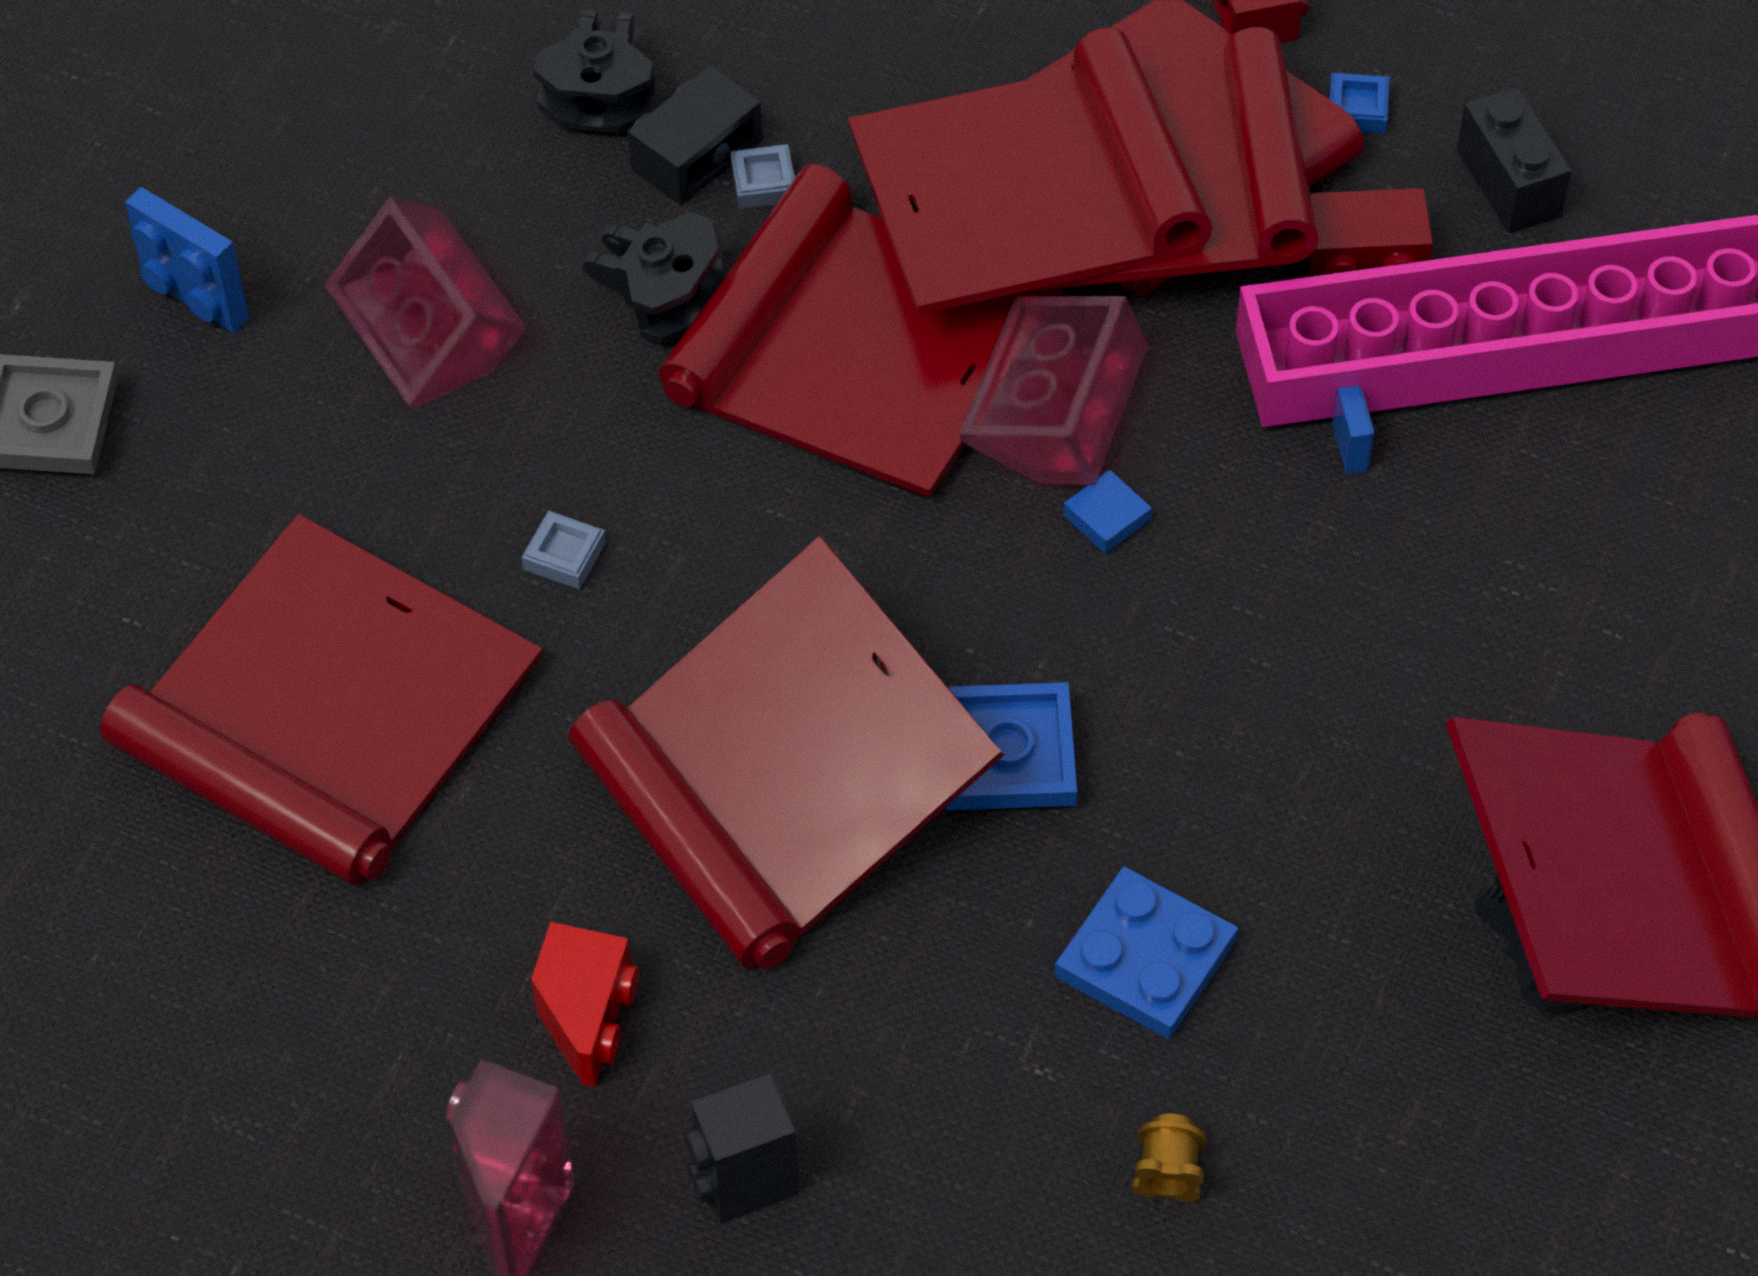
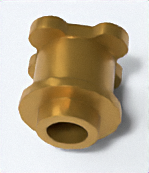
[1132,1114,1207,1202]

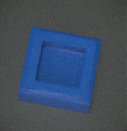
[1329,73,1389,134]
[1332,385,1375,474]
[1063,470,1152,554]

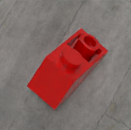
[531,922,640,1087]

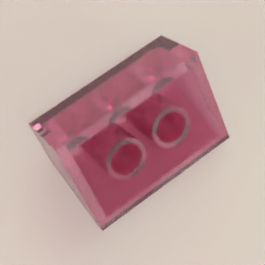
[325,196,526,408]
[959,296,1148,485]
[446,1059,574,1276]

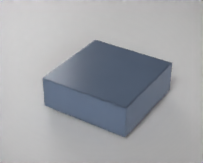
[730,144,794,209]
[521,510,606,590]

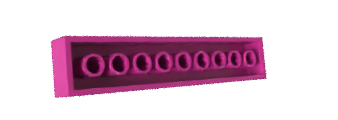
[1236,215,1758,427]

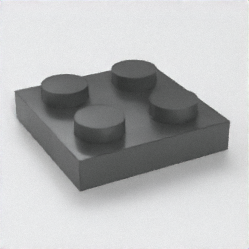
[0,354,119,475]

